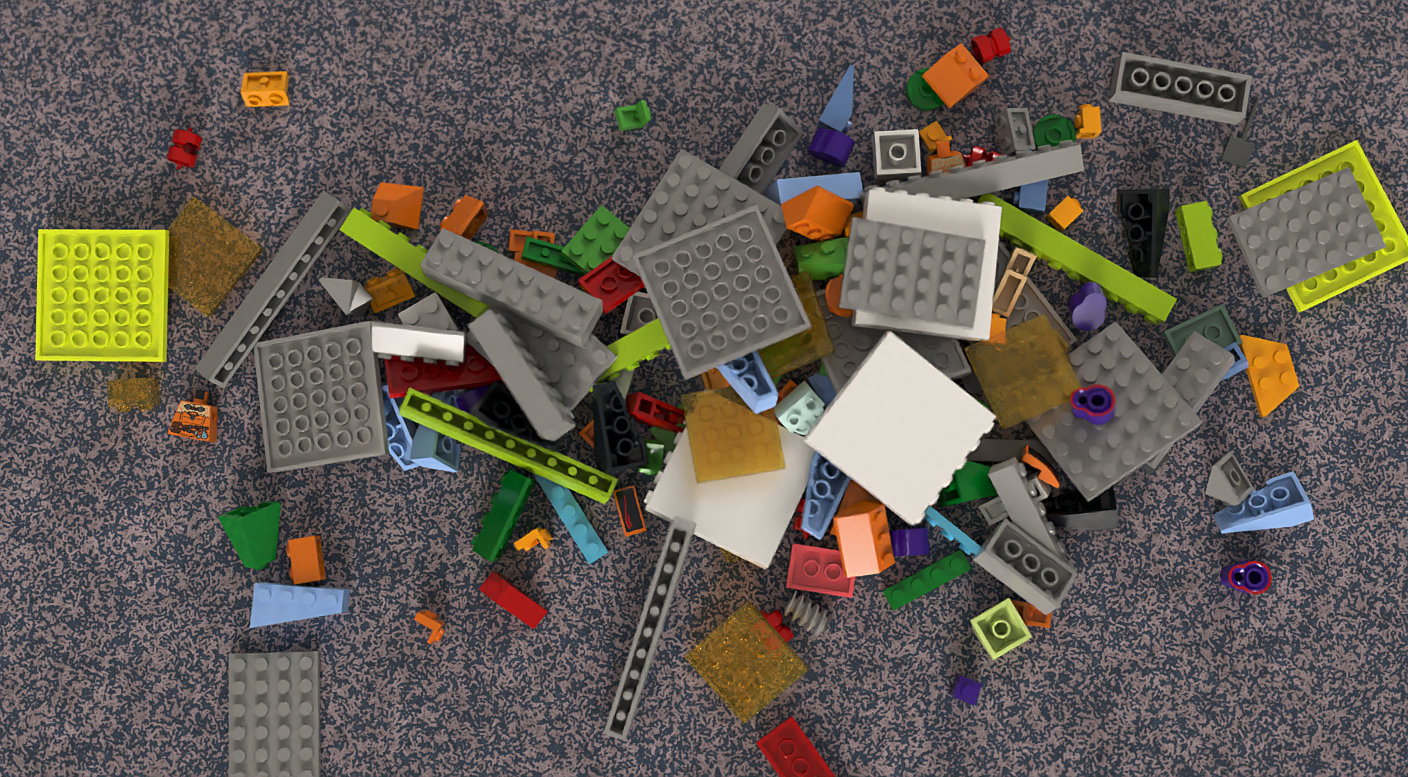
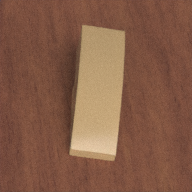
[992,246,1036,318]

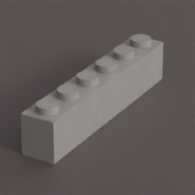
[988,457,1075,571]

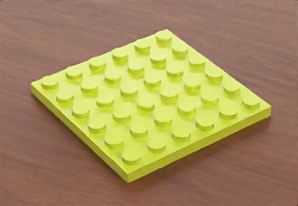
[1239,140,1408,313]
[35,229,169,362]

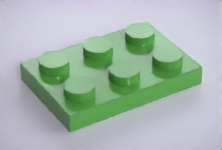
[560,205,630,274]

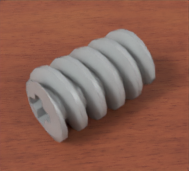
[783,590,834,636]

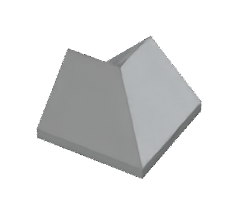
[319,277,373,317]
[1205,451,1254,506]

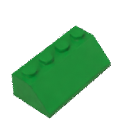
[471,469,536,562]

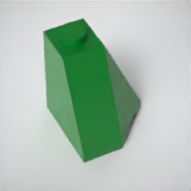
[937,460,998,508]
[218,501,281,570]

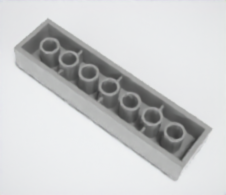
[420,228,603,349]

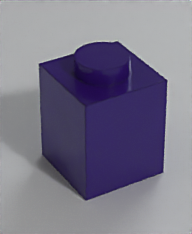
[949,673,982,705]

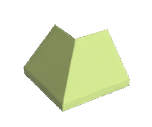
[970,598,1032,660]

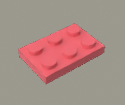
[786,543,855,598]

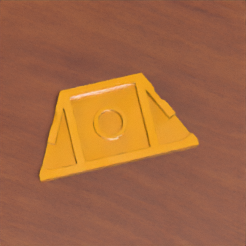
[1239,335,1299,418]

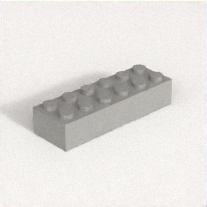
[1108,52,1252,125]
[468,309,576,441]
[1146,331,1235,469]

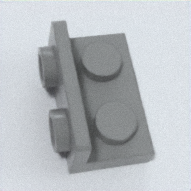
[994,108,1036,156]

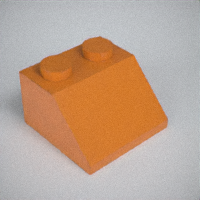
[922,43,989,109]
[440,195,489,241]

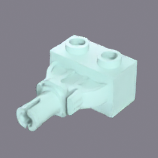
[771,381,825,435]

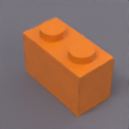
[286,536,326,584]

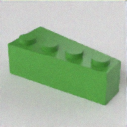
[794,237,849,280]

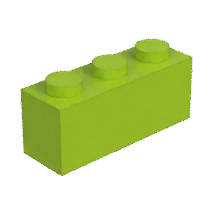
[1175,201,1223,273]

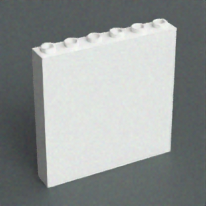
[852,187,1002,342]
[802,332,996,525]
[644,389,816,569]

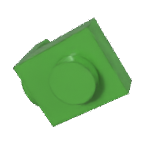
[614,100,651,131]
[639,439,665,475]

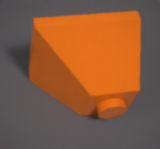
[371,182,424,230]

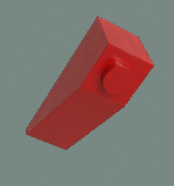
[626,392,688,433]
[479,570,548,629]

